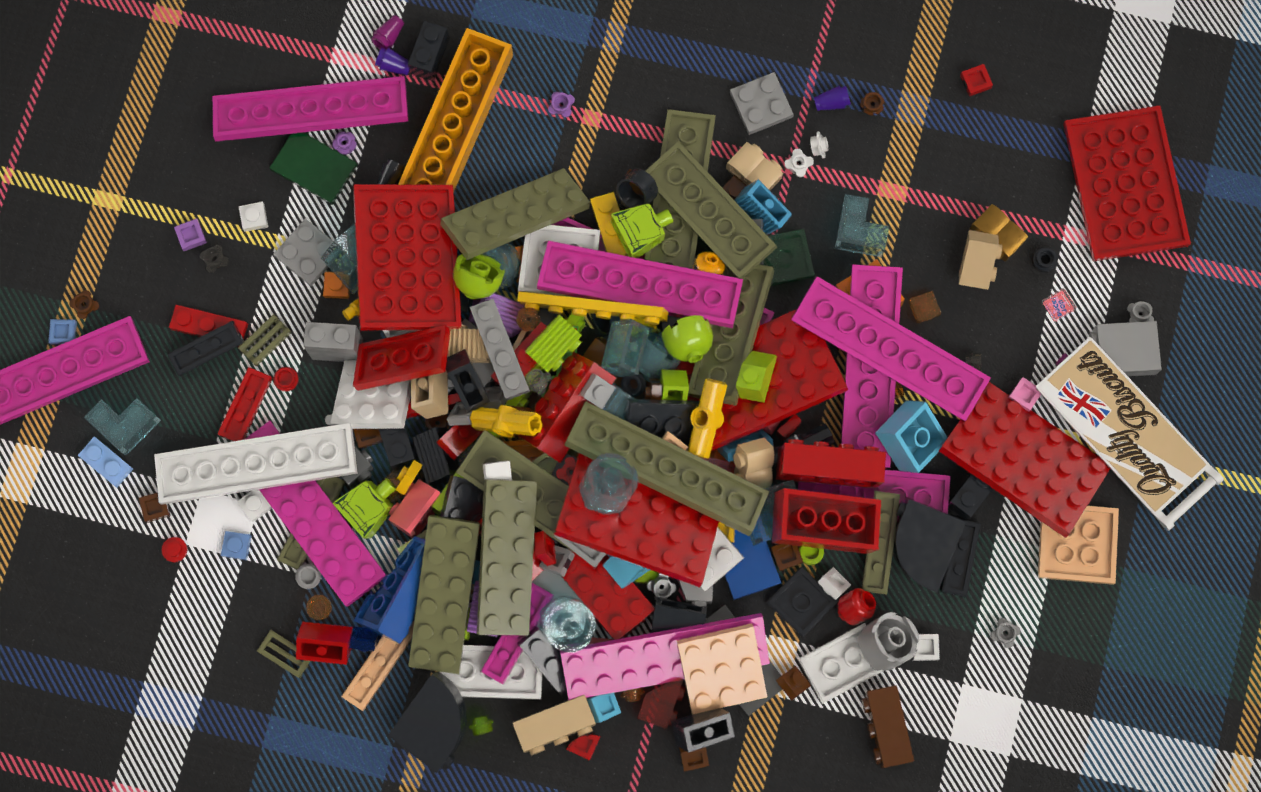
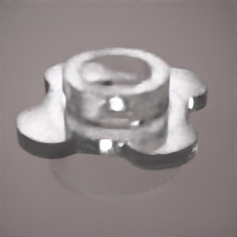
[525,369,552,395]

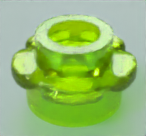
[469,716,493,736]

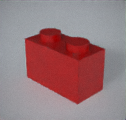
[296,622,353,665]

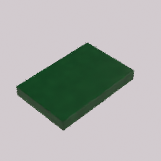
[270,132,358,205]

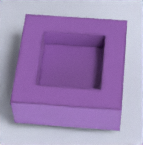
[174,219,207,251]

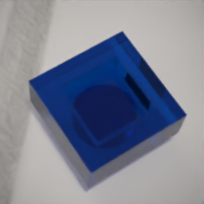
[349,627,379,652]

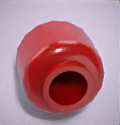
[838,588,876,625]

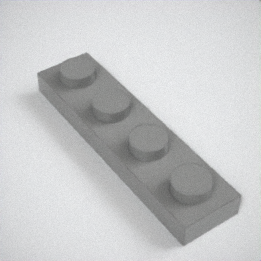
[470,299,530,401]

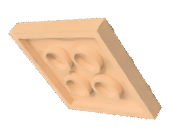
[1038,506,1119,585]
[677,623,767,714]

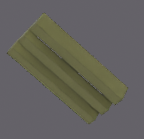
[238,314,292,367]
[257,630,310,678]

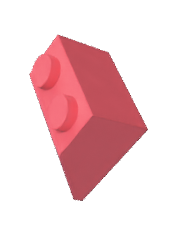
[388,479,441,539]

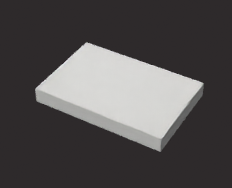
[797,623,885,704]

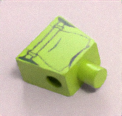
[611,204,673,258]
[333,478,396,539]

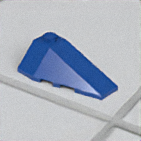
[354,536,425,644]

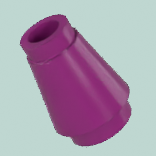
[371,15,404,50]

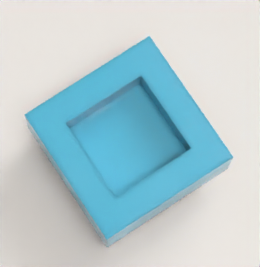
[587,693,621,723]

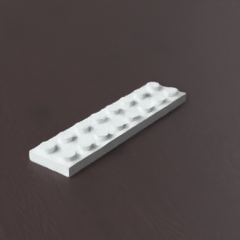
[154,423,358,505]

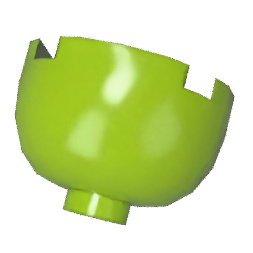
[453,254,505,299]
[661,315,713,363]

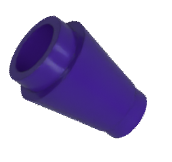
[375,48,410,76]
[814,85,851,111]

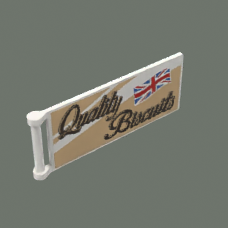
[1036,337,1224,531]

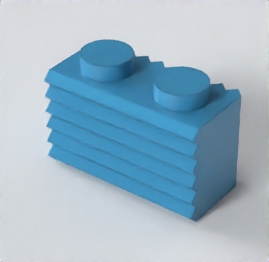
[734,179,792,235]

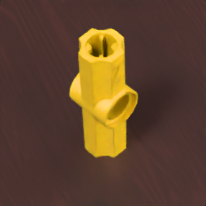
[687,378,727,458]
[470,405,543,438]

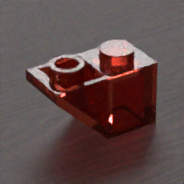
[638,678,686,730]

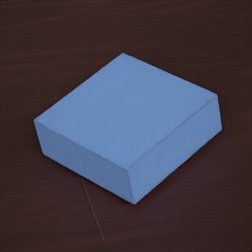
[49,319,77,345]

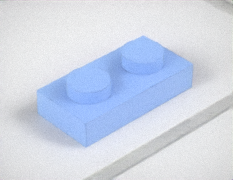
[78,437,133,488]

